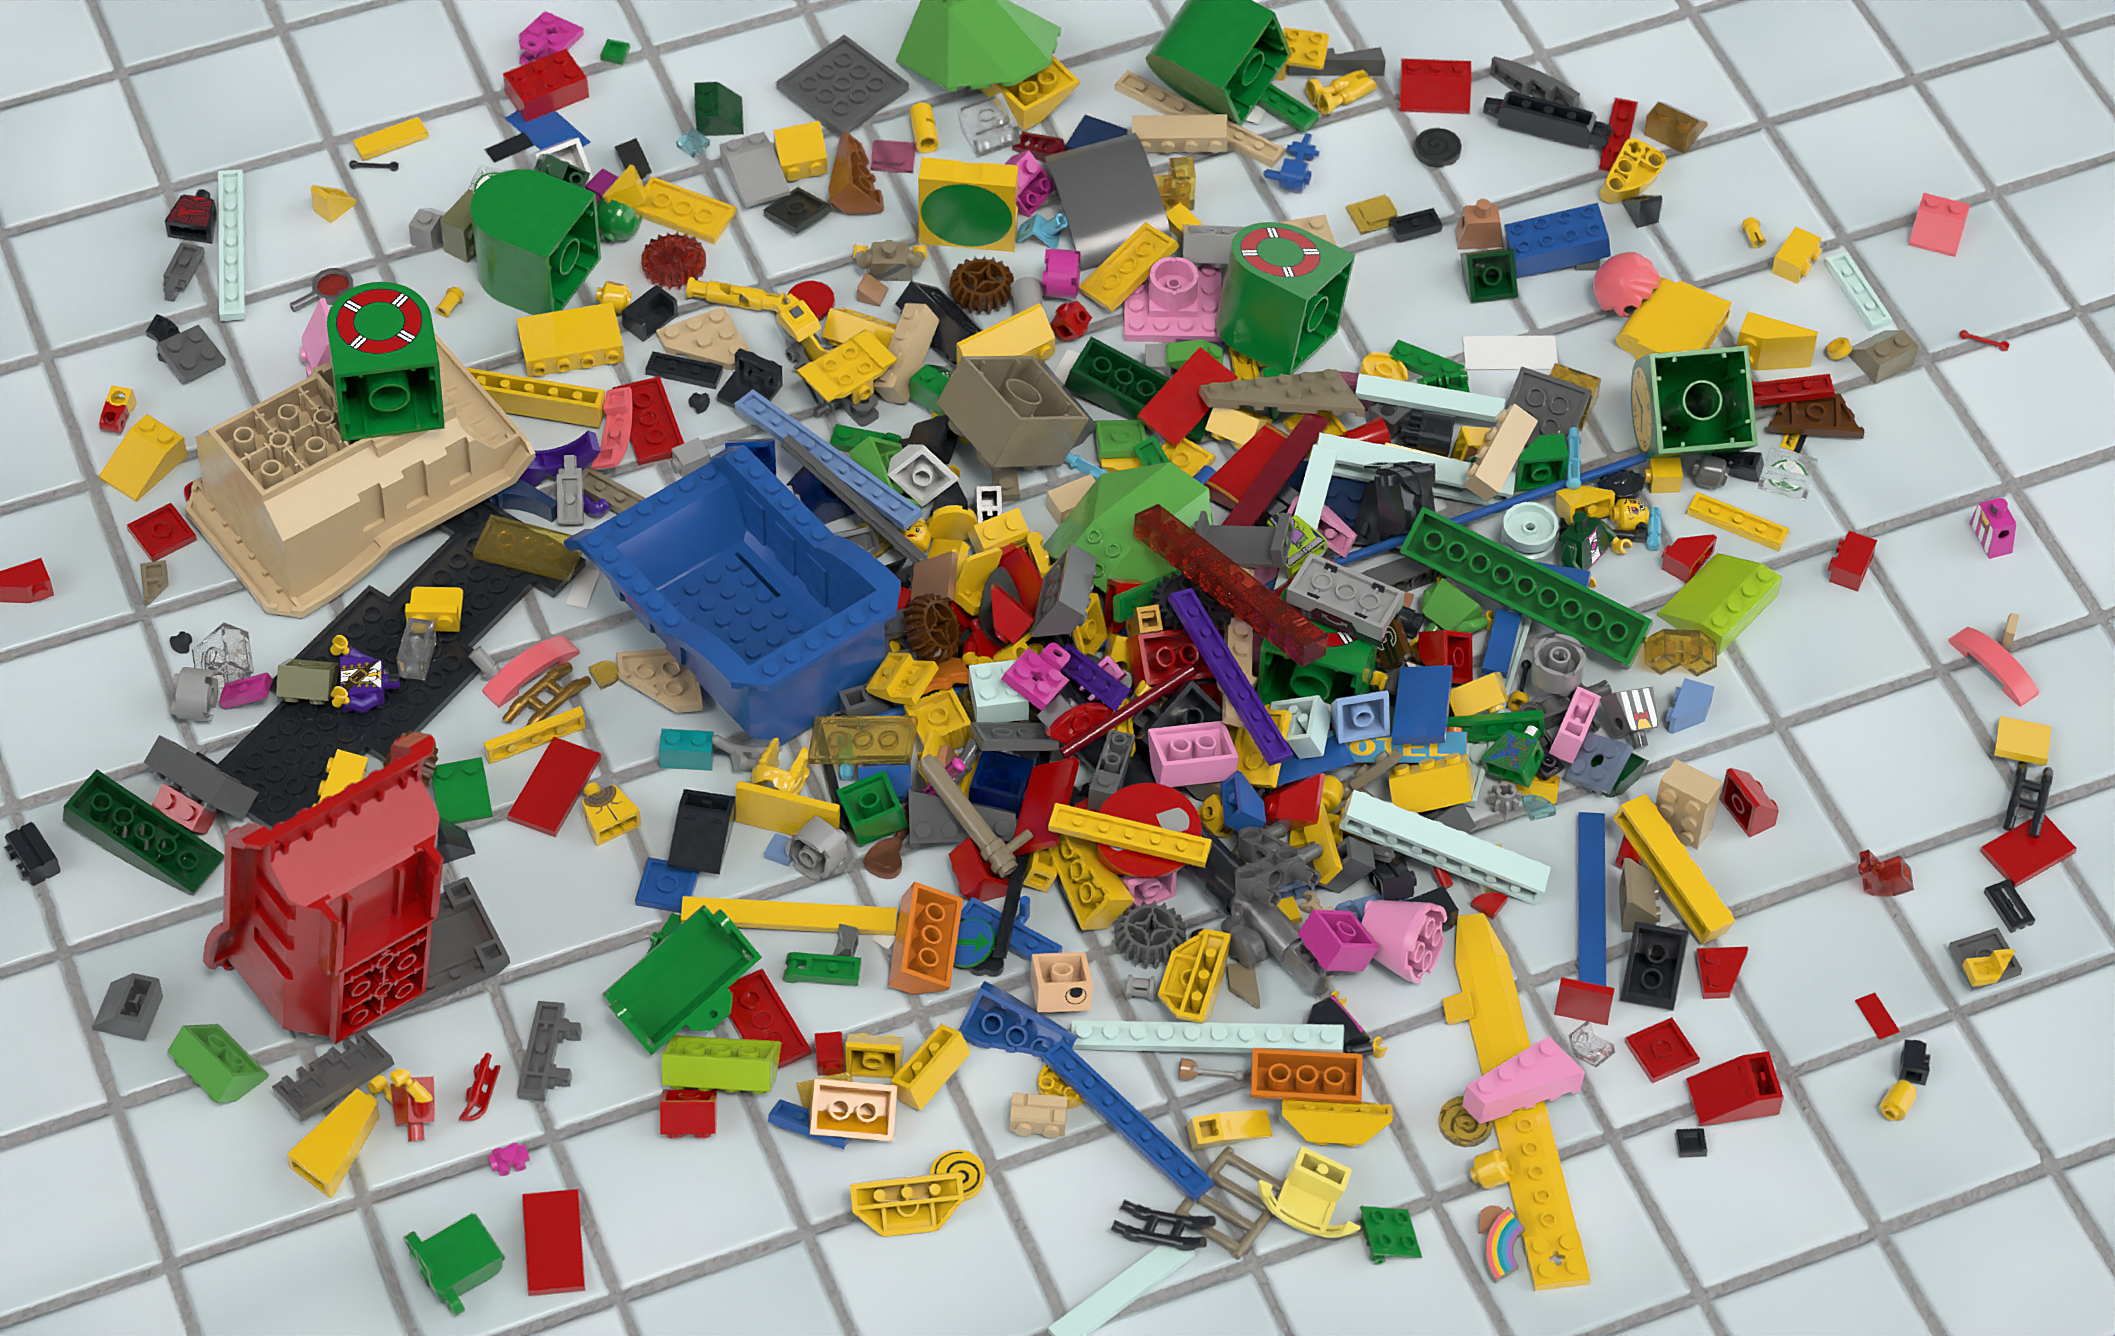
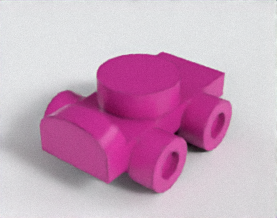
[488,1143,530,1176]

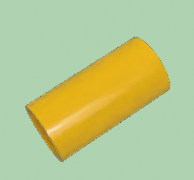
[909,103,940,153]

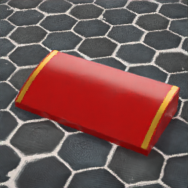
[1205,423,1308,510]

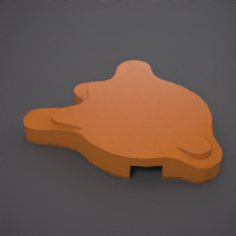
[922,657,969,695]

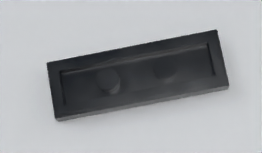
[645,351,723,390]

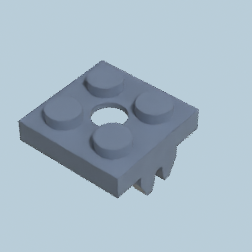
[1565,732,1633,796]

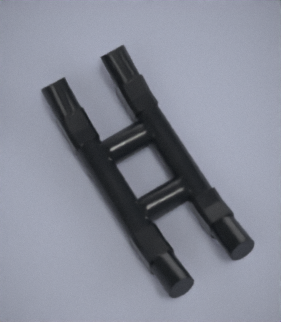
[2003,761,2053,838]
[1111,1199,1216,1251]

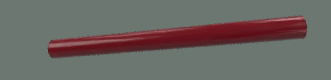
[1059,664,1196,759]

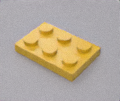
[1234,709,1292,788]

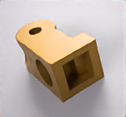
[1126,605,1163,638]

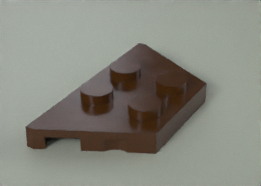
[1768,393,1865,439]

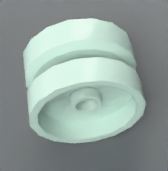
[1500,502,1558,563]

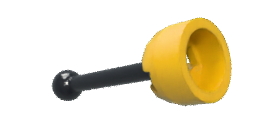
[1508,660,1532,712]

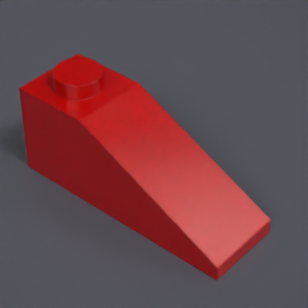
[0,558,54,603]

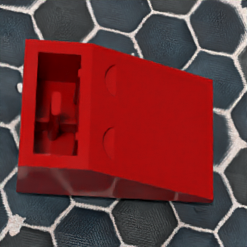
[1686,1051,1784,1126]

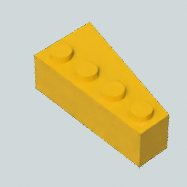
[1048,834,1134,930]

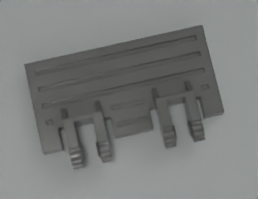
[272,1030,394,1122]

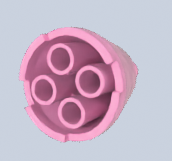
[1361,900,1447,983]

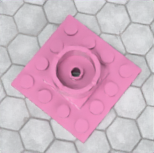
[1124,257,1222,342]

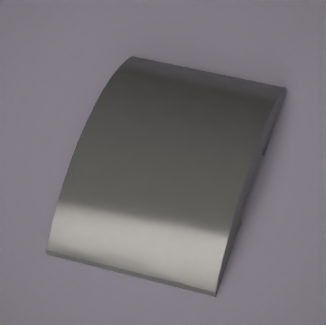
[1044,132,1172,271]

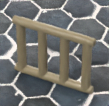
[1174,1146,1283,1260]

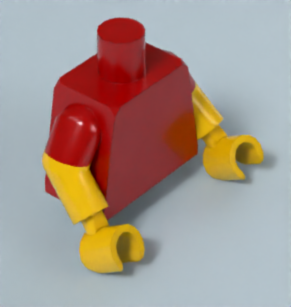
[962,618,1044,666]
[367,1068,435,1142]

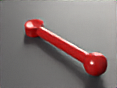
[1959,330,2009,352]

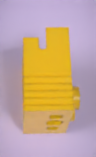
[899,688,975,761]

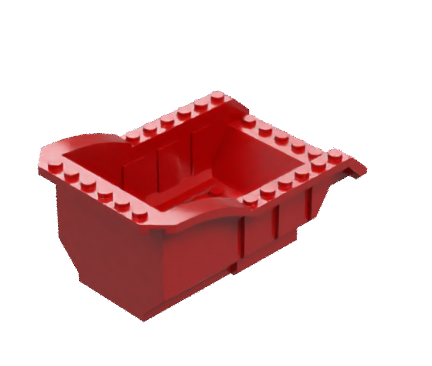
[203,732,443,1045]

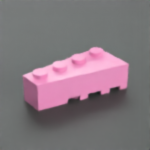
[1462,1036,1585,1124]

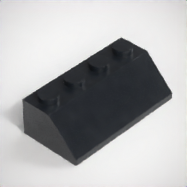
[895,281,983,365]

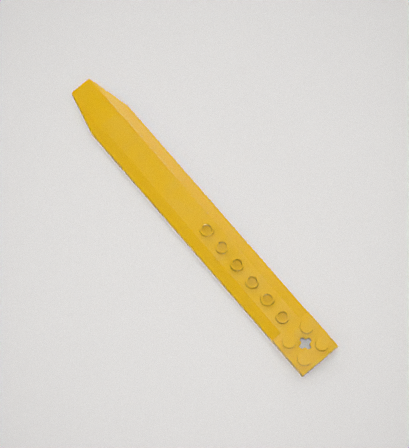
[1455,913,1591,1291]

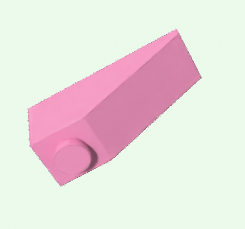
[1287,496,1357,557]
[1549,686,1601,764]

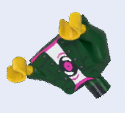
[1560,512,1632,589]

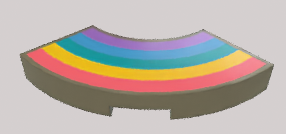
[1485,1207,1525,1284]

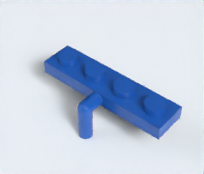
[960,896,1062,961]

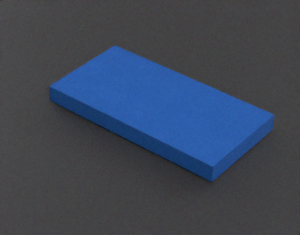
[1392,665,1453,744]

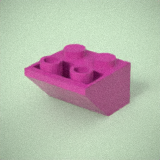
[1005,150,1054,217]

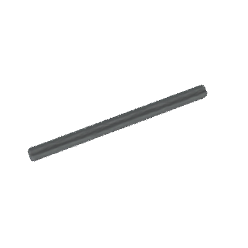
[781,435,928,564]

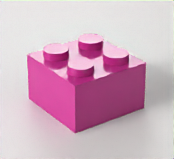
[1297,910,1379,972]

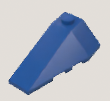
[958,981,1078,1057]

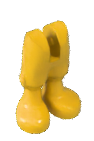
[1305,69,1377,115]

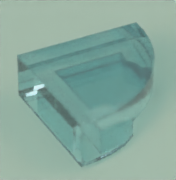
[1522,794,1556,821]

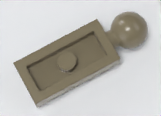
[1340,748,1402,801]

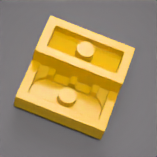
[866,652,939,705]

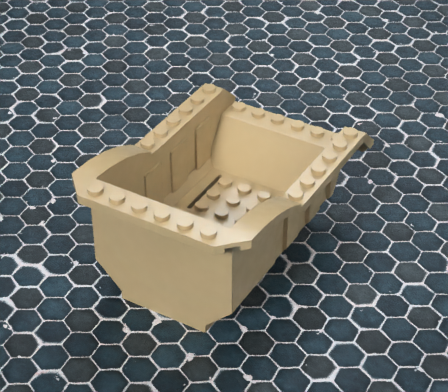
[185,332,536,618]

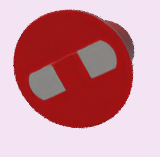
[1097,783,1202,879]

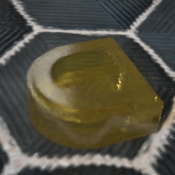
[588,661,619,690]

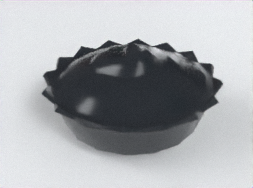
[1597,469,1646,503]

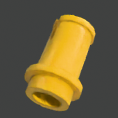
[1742,217,1766,249]
[435,286,464,318]

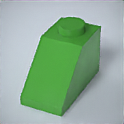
[1165,339,1223,370]

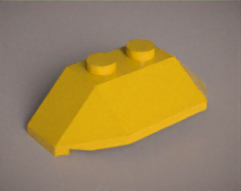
[1158,929,1231,1023]
[1282,1099,1393,1147]
[850,1172,964,1237]

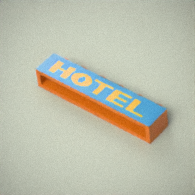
[1327,726,1467,766]

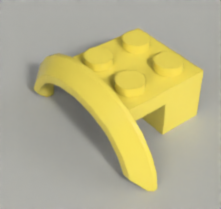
[1257,1146,1361,1238]

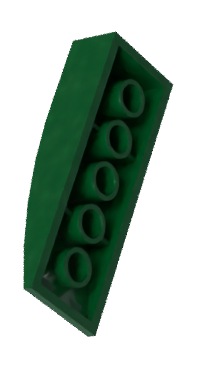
[1064,336,1213,442]
[63,769,224,895]

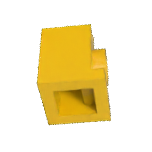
[1023,849,1057,893]

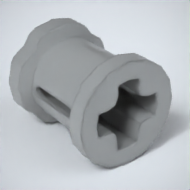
[1126,975,1155,1001]

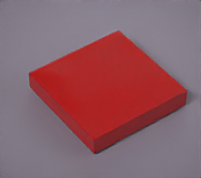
[127,503,197,562]
[1554,977,1615,1026]
[1625,1017,1700,1084]

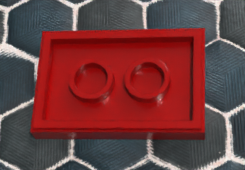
[1980,815,2077,888]

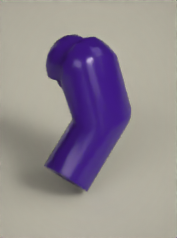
[584,494,610,518]

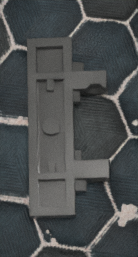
[517,1001,582,1101]

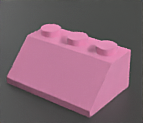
[1148,721,1239,787]

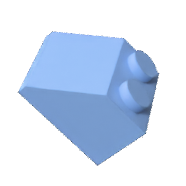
[1331,690,1390,744]

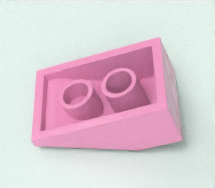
[299,298,331,378]

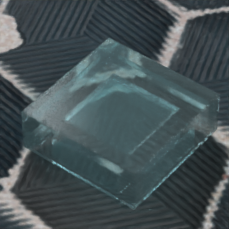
[676,128,710,158]

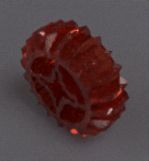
[641,231,706,290]

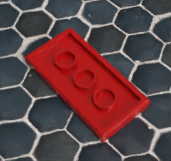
[1137,347,1238,449]
[612,376,684,466]
[507,737,601,837]
[1013,757,1080,856]
[727,968,811,1069]
[522,1189,585,1296]

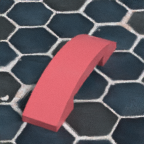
[592,387,632,470]
[1948,627,2039,707]
[482,635,580,708]

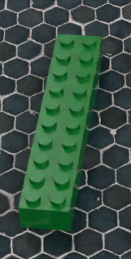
[1400,507,1653,668]

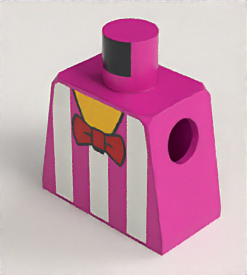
[1969,498,2016,559]

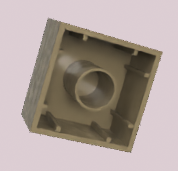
[936,355,1089,471]

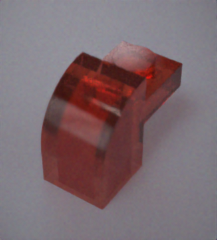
[1858,849,1914,896]

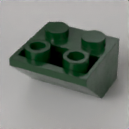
[534,154,590,188]

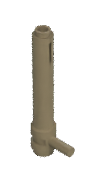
[918,754,1034,878]

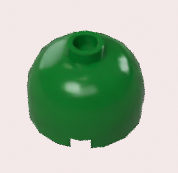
[597,198,643,243]

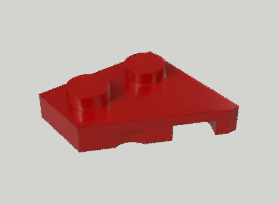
[1696,946,1749,999]

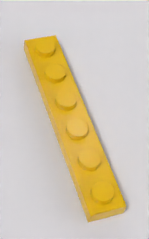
[1048,803,1212,868]

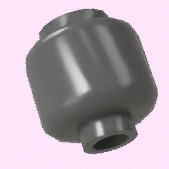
[1691,454,1730,490]

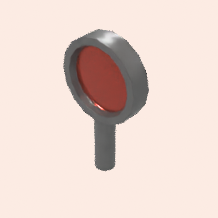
[289,268,354,312]

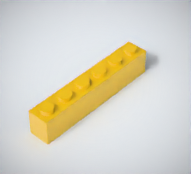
[1613,793,1736,945]

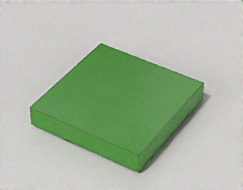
[1094,420,1147,458]

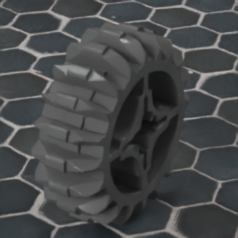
[1114,900,1186,968]

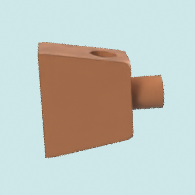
[1455,199,1503,250]

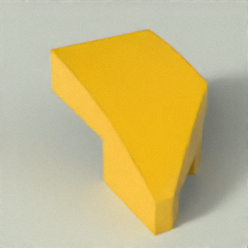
[1962,949,2015,987]

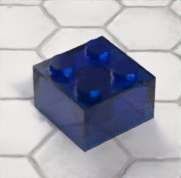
[968,751,1034,819]

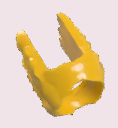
[750,738,810,795]

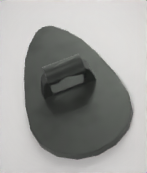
[979,567,1022,647]

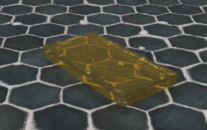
[473,515,583,582]
[808,716,918,764]

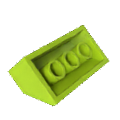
[662,1035,781,1094]

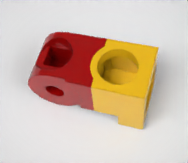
[99,385,137,434]

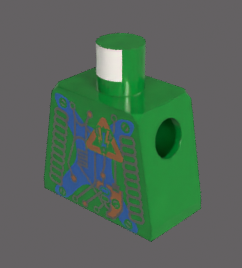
[1481,725,1544,788]

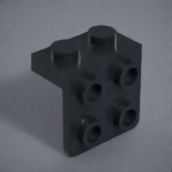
[717,348,783,408]

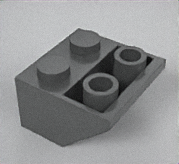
[92,973,163,1041]

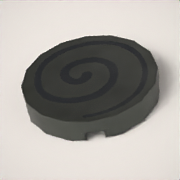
[1414,128,1462,168]

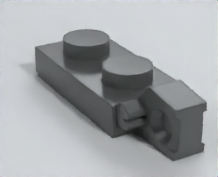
[163,243,205,302]

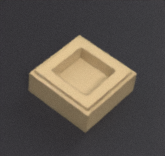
[2001,613,2019,650]

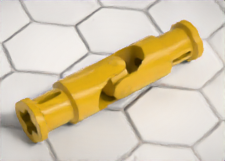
[686,277,786,311]

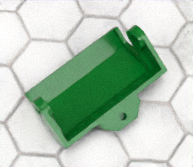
[602,905,762,1055]

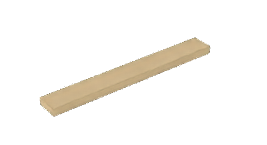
[1115,70,1285,168]

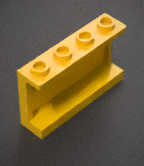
[516,302,624,378]

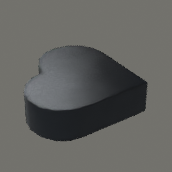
[969,949,1004,977]

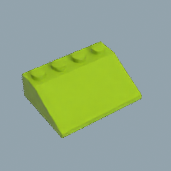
[1657,553,1782,656]

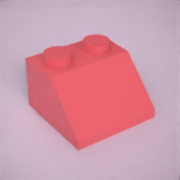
[1909,193,1970,257]

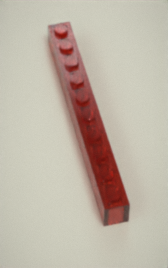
[1133,504,1328,667]

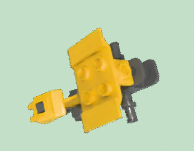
[775,294,898,427]

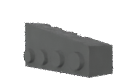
[144,735,259,820]
[908,788,1016,844]

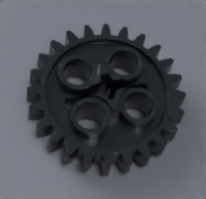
[1151,569,1236,636]

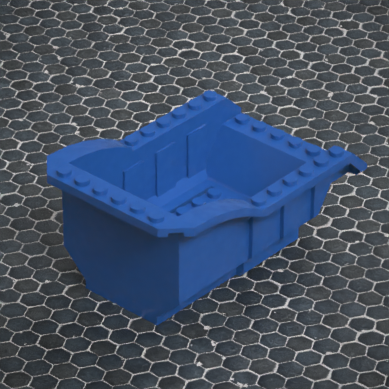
[564,445,901,747]

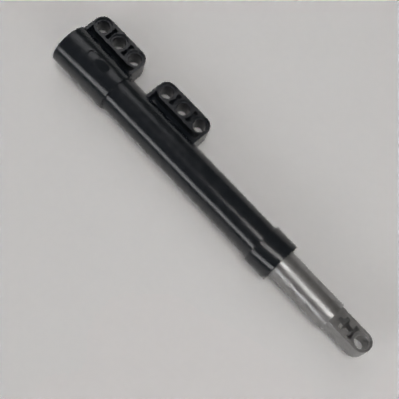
[1029,671,1335,995]

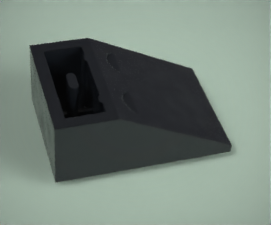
[667,789,736,875]

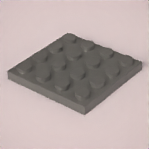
[776,34,909,136]

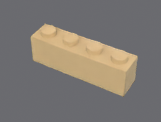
[1132,114,1228,153]
[874,303,939,403]
[1463,403,1538,502]

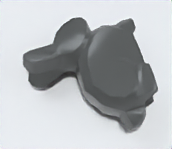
[1221,903,1268,968]

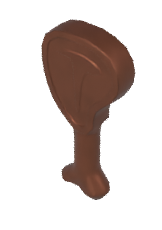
[864,813,909,879]

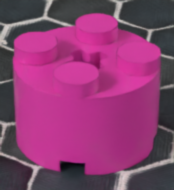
[1042,248,1081,299]

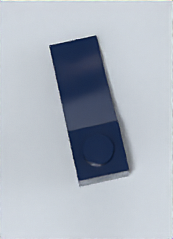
[486,478,557,523]

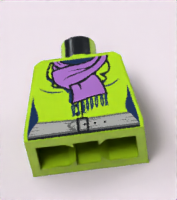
[1267,513,1327,578]

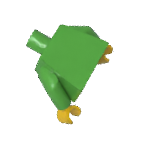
[1421,576,1494,633]

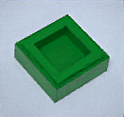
[600,39,630,65]

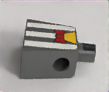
[1600,687,1658,750]

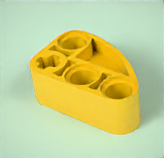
[1599,138,1666,203]

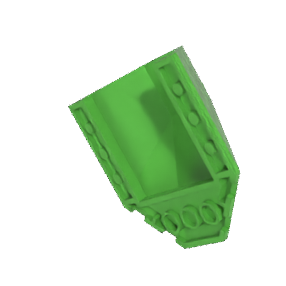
[896,0,1061,92]
[1043,462,1213,594]

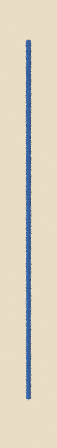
[857,452,1647,731]

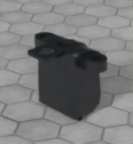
[1364,461,1436,537]

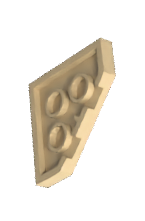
[656,306,750,371]
[616,648,703,713]

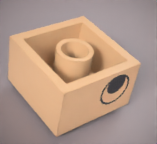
[1030,952,1093,1013]

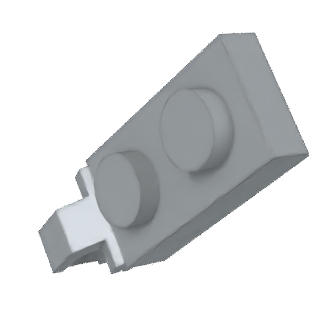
[557,455,584,525]

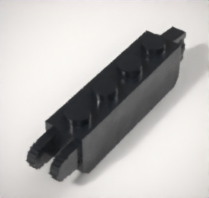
[1483,91,1613,149]

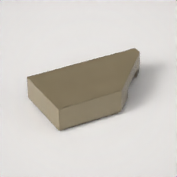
[140,560,169,606]
[1227,963,1260,1009]

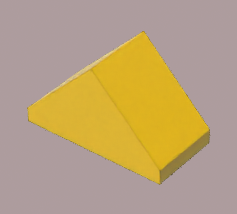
[602,165,646,208]
[310,184,357,223]

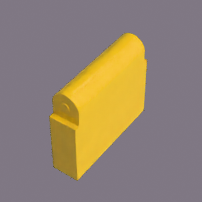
[1616,277,1732,360]

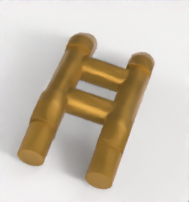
[502,662,591,726]

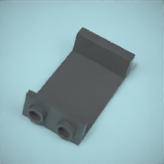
[1188,511,1294,568]

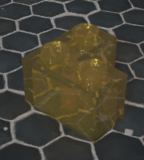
[1154,157,1196,212]

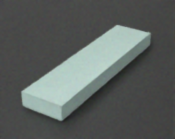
[1824,252,1892,331]

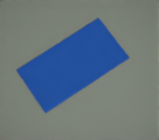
[505,111,591,150]
[1267,735,1355,789]

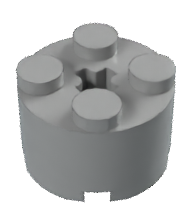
[1531,634,1586,696]
[171,667,218,722]
[785,816,847,880]

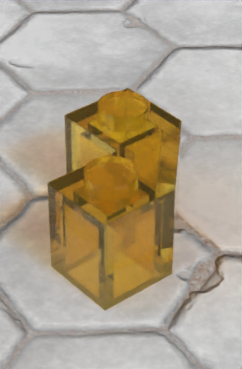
[1644,629,1717,677]

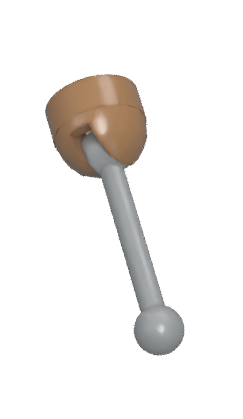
[1178,1058,1245,1081]

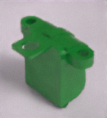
[403,1213,506,1317]

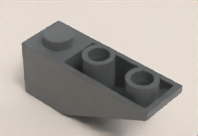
[1088,729,1135,811]

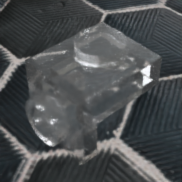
[1569,1022,1616,1067]

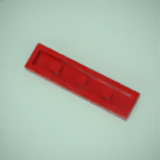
[1599,98,1638,172]
[1752,374,1835,406]

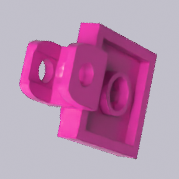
[519,11,584,65]
[1001,643,1070,711]

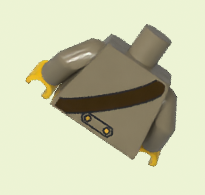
[853,240,928,281]

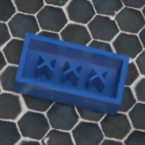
[1504,203,1611,279]

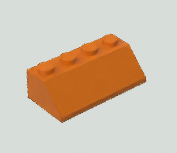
[888,881,963,994]
[1250,1048,1363,1104]

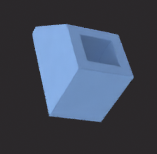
[1666,678,1714,734]

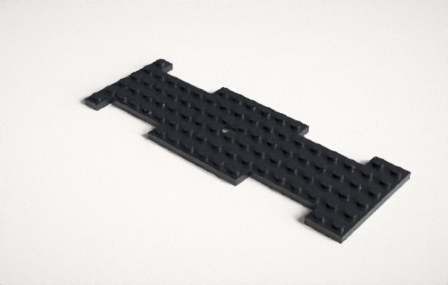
[196,499,586,830]

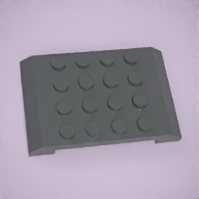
[372,876,510,1024]

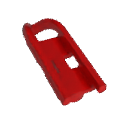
[459,1053,501,1121]

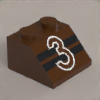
[1376,618,1416,672]

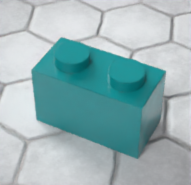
[659,728,715,771]

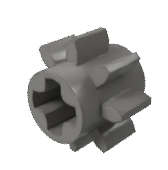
[1488,781,1522,814]

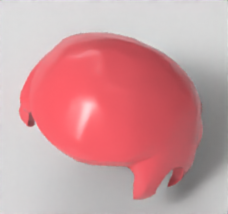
[1593,252,1661,317]

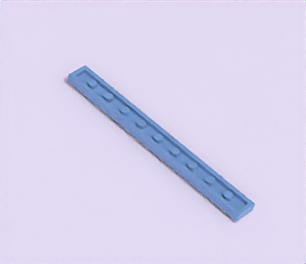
[735,389,923,531]

